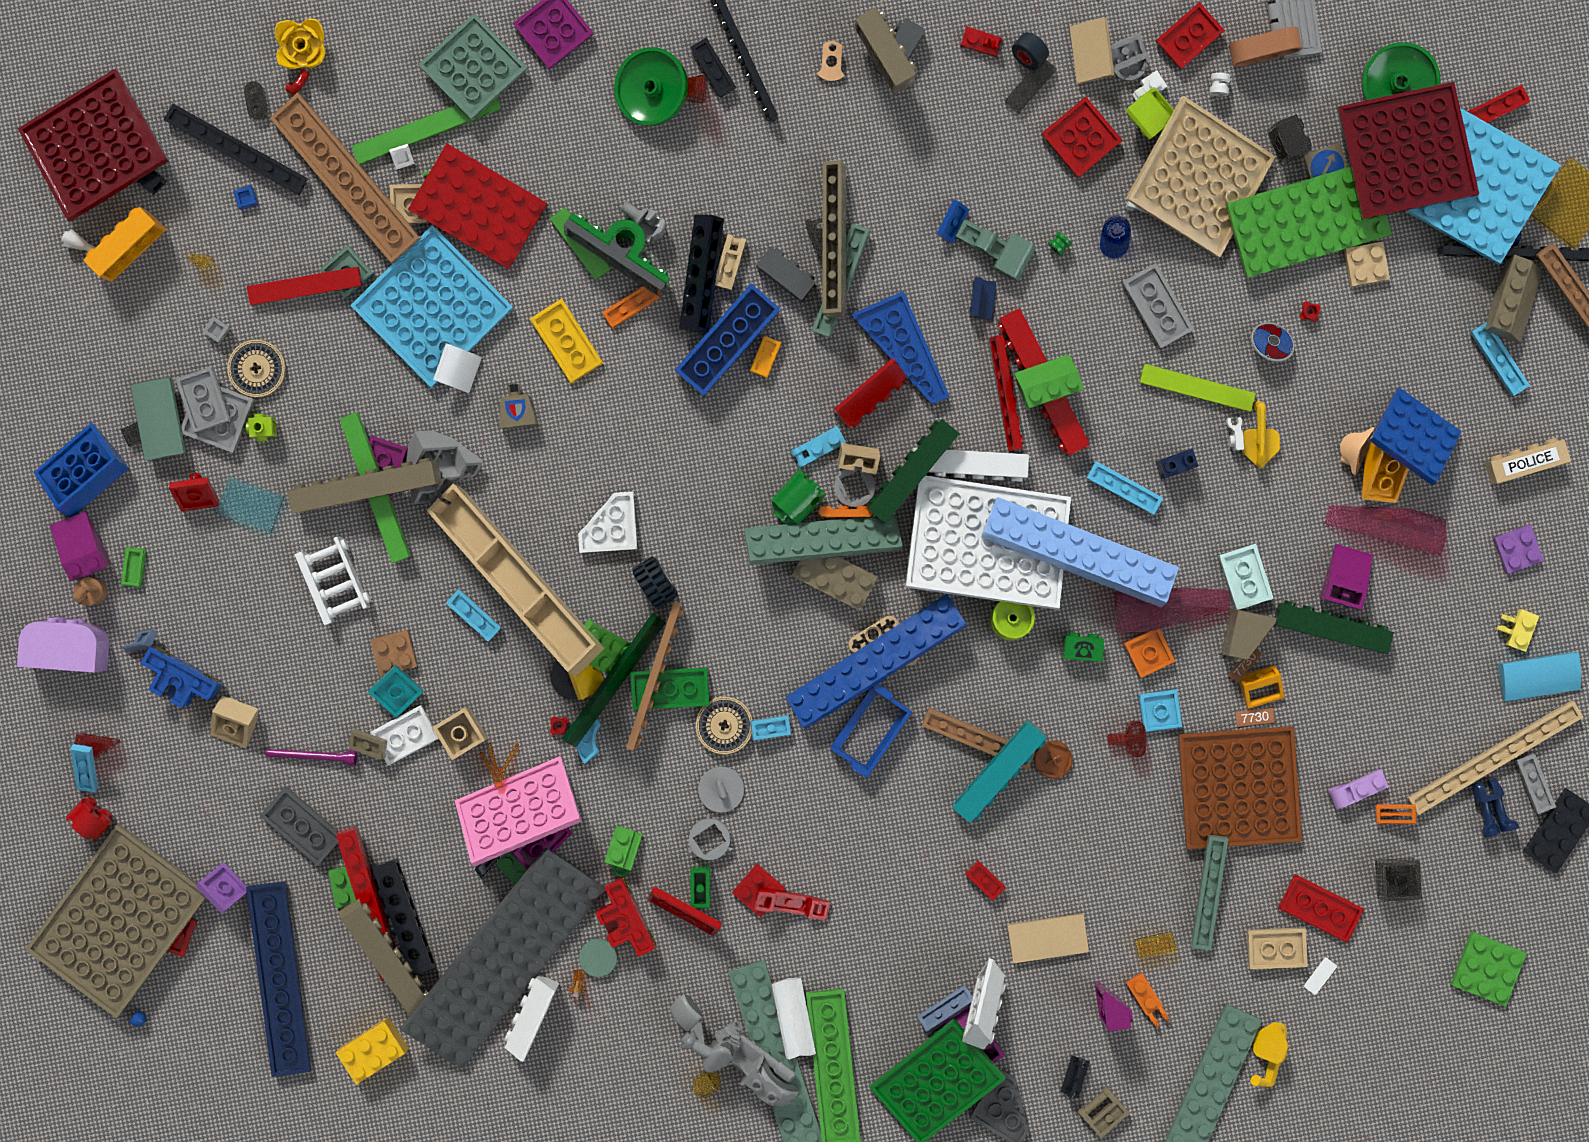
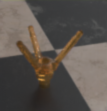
[479,742,519,787]

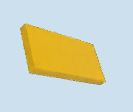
[530,298,604,384]

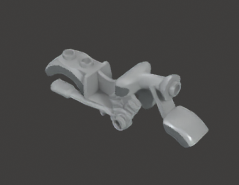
[670,995,799,1107]

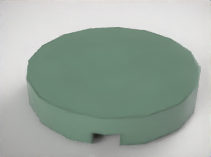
[579,938,617,977]

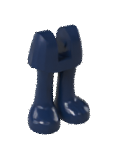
[1473,778,1519,837]

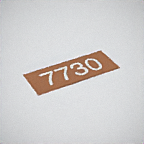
[1228,649,1263,683]
[1235,708,1275,727]

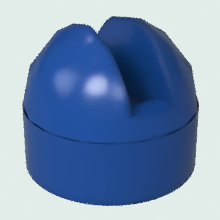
[129,1010,146,1027]

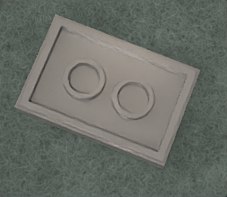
[175,366,232,434]

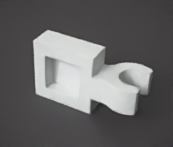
[1132,71,1167,100]
[1226,417,1244,451]

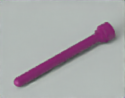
[265,749,357,766]

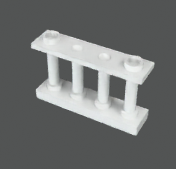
[294,536,371,625]

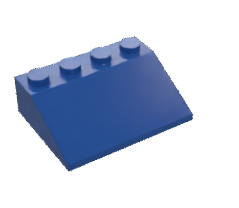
[34,422,129,517]

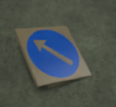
[1303,142,1347,179]

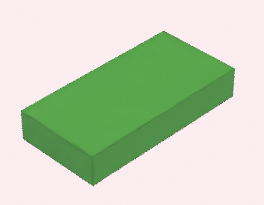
[121,547,147,587]

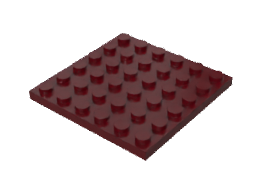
[18,68,169,222]
[1337,82,1480,220]

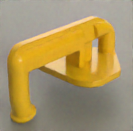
[1241,401,1280,468]
[1250,1022,1288,1087]

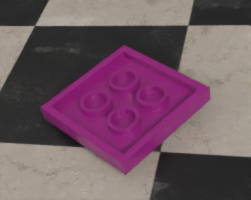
[513,0,594,70]

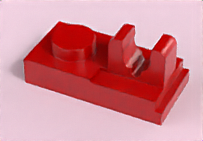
[960,26,1002,58]

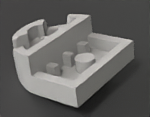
[1111,33,1149,80]

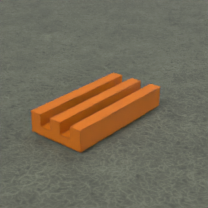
[1376,804,1417,824]

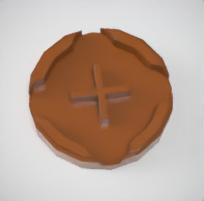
[1034,740,1073,779]

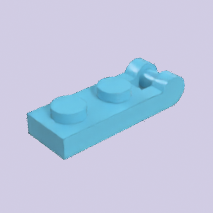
[790,426,846,468]

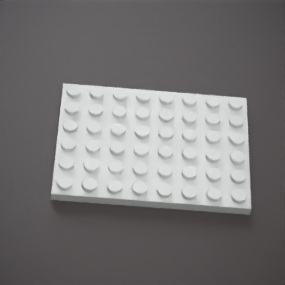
[905,475,1071,610]

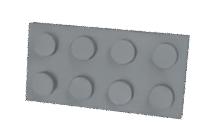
[1122,263,1194,349]

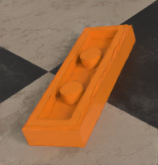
[602,286,660,329]

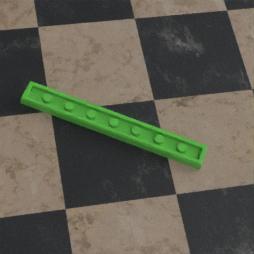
[351,98,502,165]
[339,412,411,563]

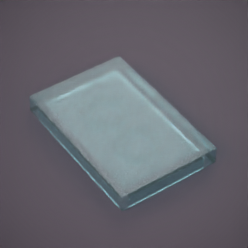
[216,477,285,533]

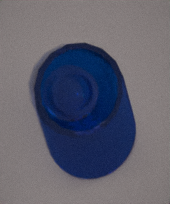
[1100,216,1131,258]

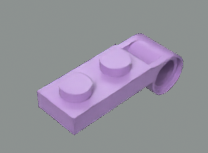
[1328,769,1389,809]

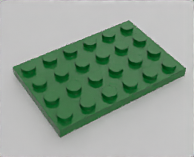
[869,1019,1006,1142]

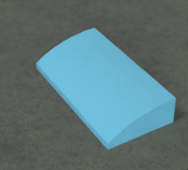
[1498,652,1581,701]

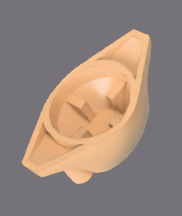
[1340,427,1375,475]

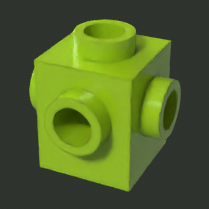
[246,414,277,442]

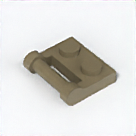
[1078,1086,1130,1138]

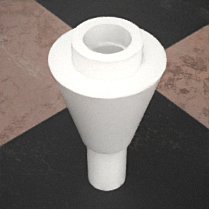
[61,229,96,252]

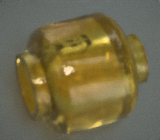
[692,1071,721,1099]

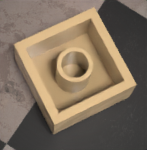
[432,706,488,760]

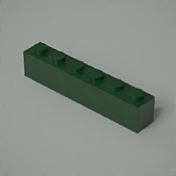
[867,419,960,524]
[1274,600,1394,654]

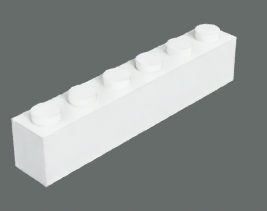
[912,448,1029,482]

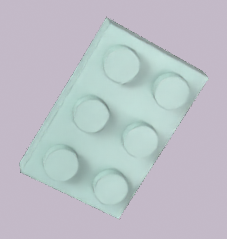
[1218,544,1273,610]

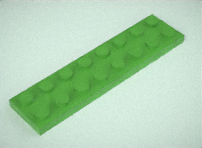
[806,988,860,1142]

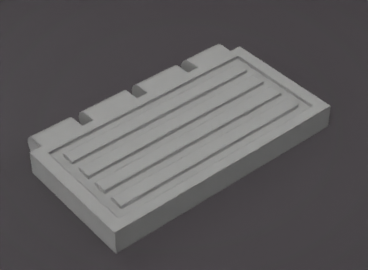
[1267,0,1322,60]

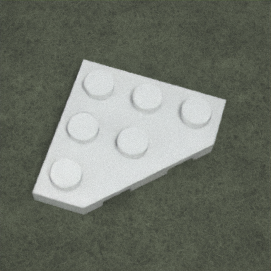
[578,492,637,553]

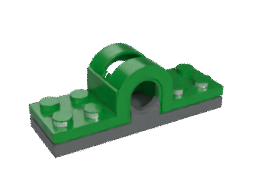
[564,213,670,298]

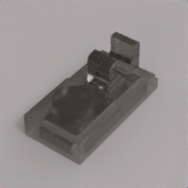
[805,218,823,259]

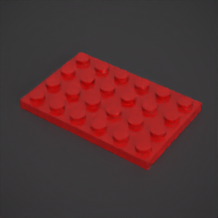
[408,143,547,270]

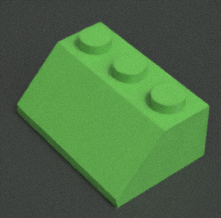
[1014,354,1084,410]

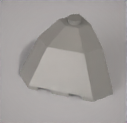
[407,430,483,504]

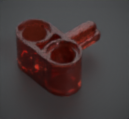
[1107,720,1146,758]

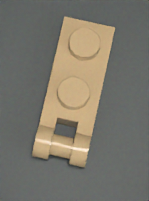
[715,234,747,291]

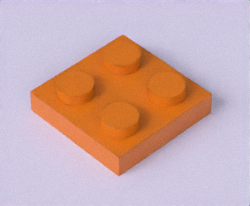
[1123,627,1176,678]

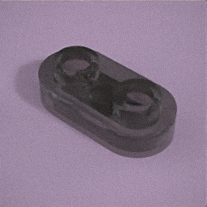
[244,81,268,121]

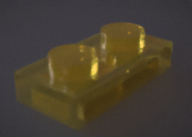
[1134,931,1177,959]

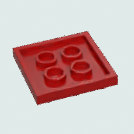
[1041,96,1123,178]

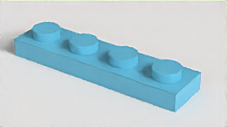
[1470,322,1530,397]
[1086,461,1163,515]

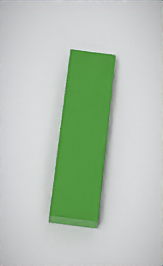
[550,207,611,280]

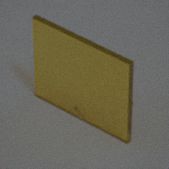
[1531,157,1589,248]

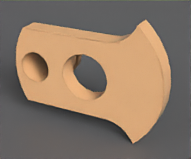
[817,41,845,81]

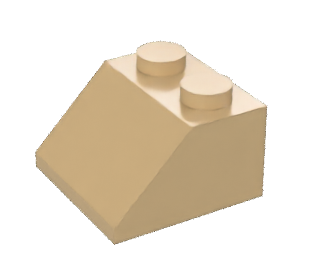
[210,695,258,748]

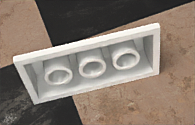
[962,958,1006,1050]
[504,974,559,1062]

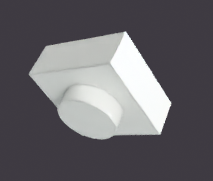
[389,144,415,170]

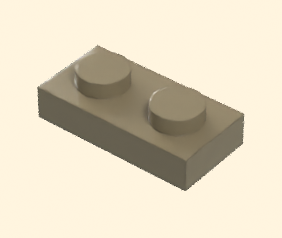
[349,729,387,760]

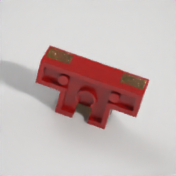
[595,877,657,957]

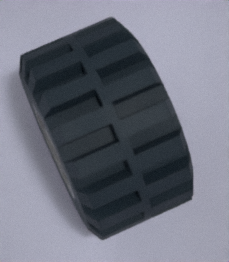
[632,556,678,609]

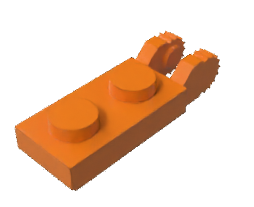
[818,506,872,519]
[1125,972,1170,1028]

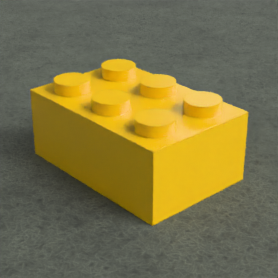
[335,1016,409,1085]

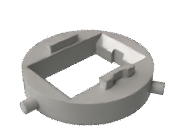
[834,466,879,507]
[688,814,732,860]

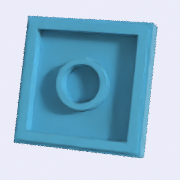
[1138,689,1182,733]

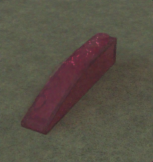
[1324,505,1446,556]
[1113,588,1230,633]

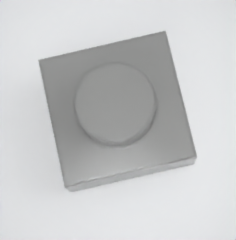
[202,316,231,343]

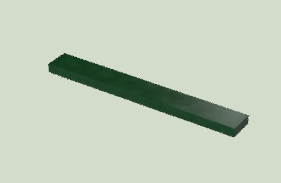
[562,613,665,748]

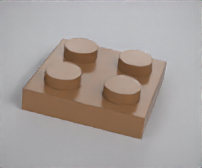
[370,630,418,676]

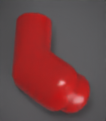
[285,69,310,95]

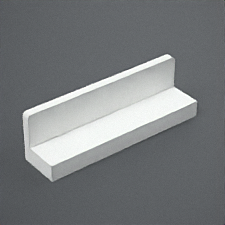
[772,978,816,1059]

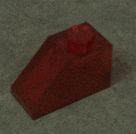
[685,75,707,103]
[74,733,120,759]

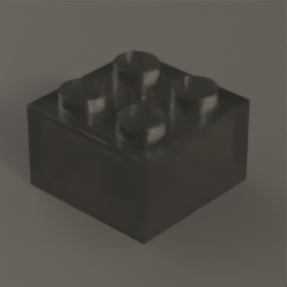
[1267,114,1312,166]
[1375,858,1422,902]

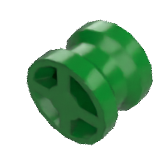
[1047,232,1072,256]

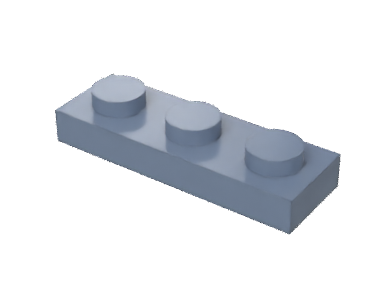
[917,985,973,1034]

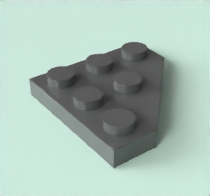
[969,1067,1029,1142]

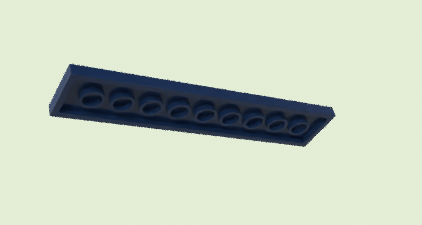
[246,881,311,1077]

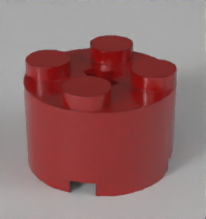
[66,796,113,842]

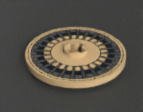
[227,340,286,397]
[696,697,753,754]

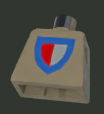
[499,384,538,429]

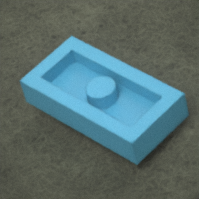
[750,715,791,740]

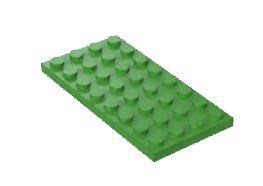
[1225,167,1392,278]

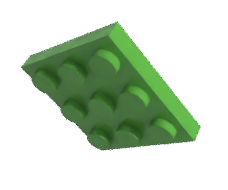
[1450,931,1527,1006]

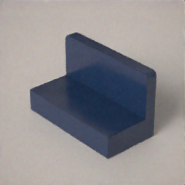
[969,277,996,320]

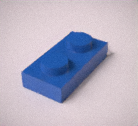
[936,200,970,244]

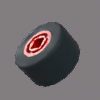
[1012,32,1049,70]

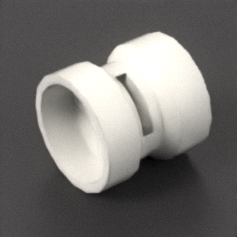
[1209,73,1231,97]

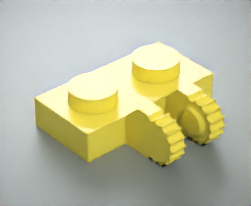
[1497,609,1539,652]

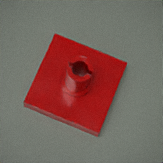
[169,472,219,511]

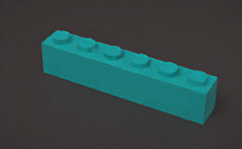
[952,719,1047,823]

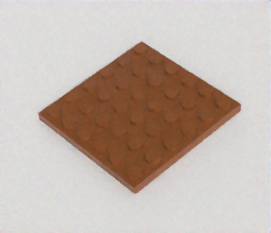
[1178,726,1302,849]

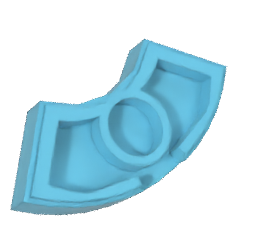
[576,719,602,764]

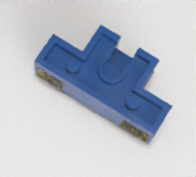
[140,646,224,708]

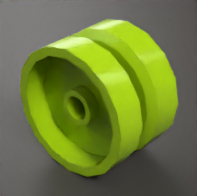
[989,601,1035,641]

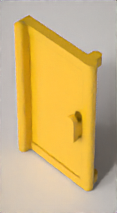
[569,665,604,700]

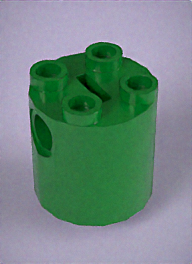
[771,469,826,525]

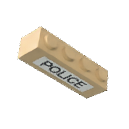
[1485,437,1571,484]

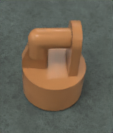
[73,577,108,606]

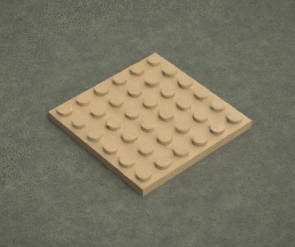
[1126,96,1275,257]

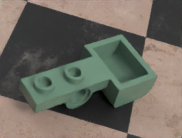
[955,219,1036,282]

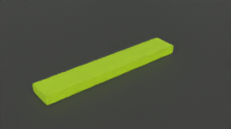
[1139,364,1256,412]

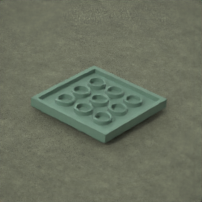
[418,13,528,121]

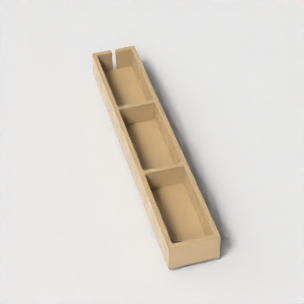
[427,483,605,676]

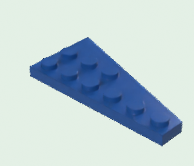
[851,291,950,405]

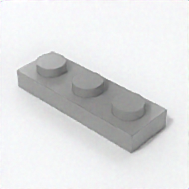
[1515,753,1556,814]

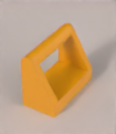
[1239,665,1285,709]

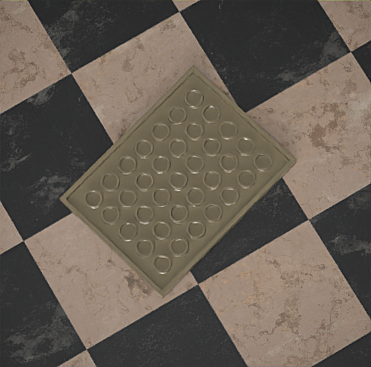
[25,824,206,1019]

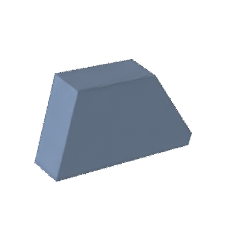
[123,629,158,653]

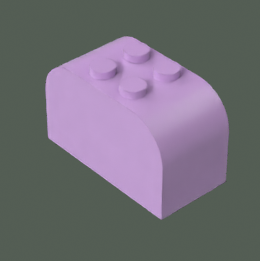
[17,617,109,672]

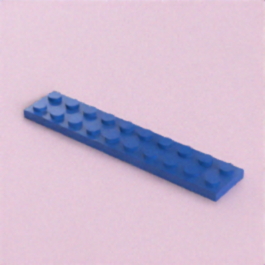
[786,594,967,730]

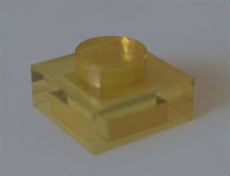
[189,254,214,268]

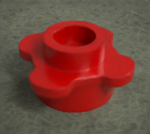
[1299,301,1321,323]
[550,716,569,736]

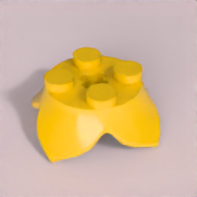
[275,19,325,69]

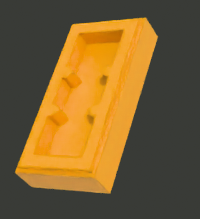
[750,336,782,379]

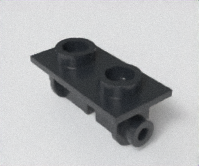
[1060,1056,1090,1098]

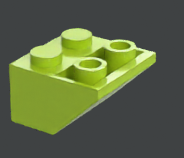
[1125,87,1174,139]

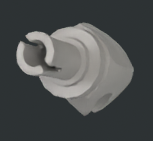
[620,201,666,244]

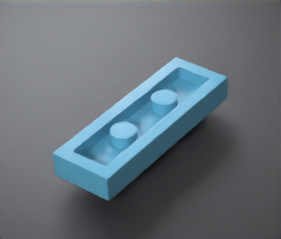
[446,589,502,642]
[70,744,98,793]

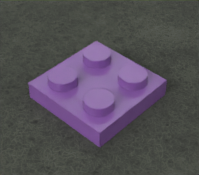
[1493,525,1544,574]
[195,862,247,914]

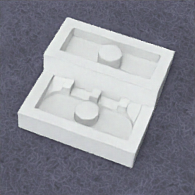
[433,343,482,393]

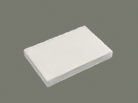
[370,705,439,766]

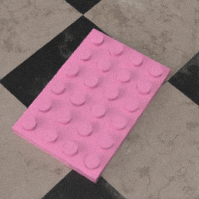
[455,756,582,867]

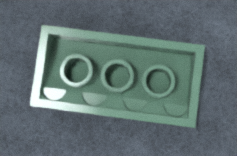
[131,378,186,461]

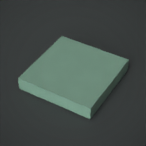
[319,245,374,299]

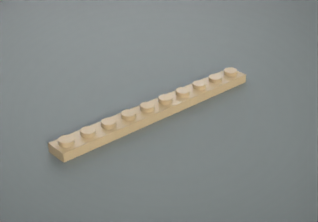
[1407,700,1583,815]

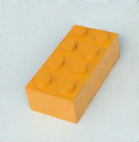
[83,206,167,282]

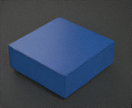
[233,185,259,210]

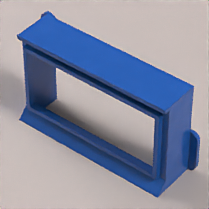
[830,684,912,777]

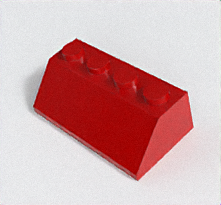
[833,358,907,429]

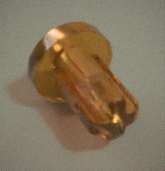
[566,969,586,997]

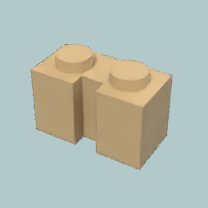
[838,443,880,474]

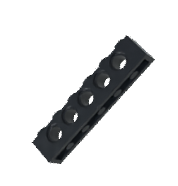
[679,214,724,333]
[371,857,436,976]

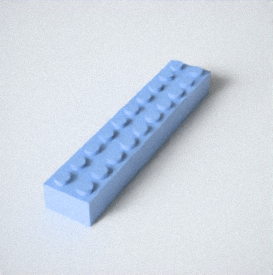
[980,497,1179,607]

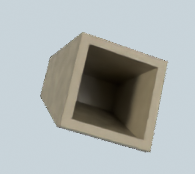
[1221,609,1276,662]

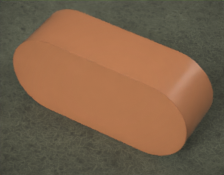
[1229,27,1303,67]

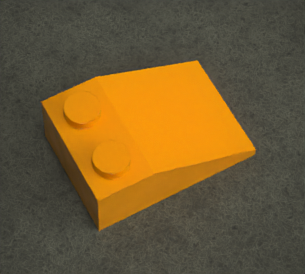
[1362,442,1409,503]

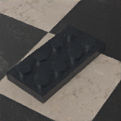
[1522,788,1589,874]

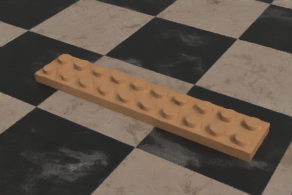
[270,92,421,264]

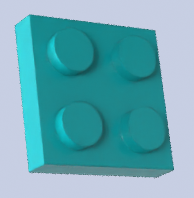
[368,664,423,718]

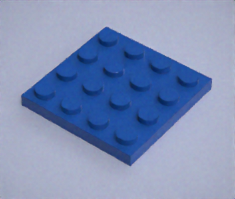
[1369,387,1461,486]

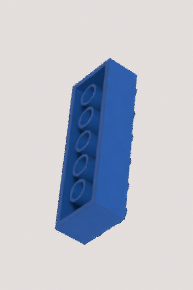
[675,283,780,397]

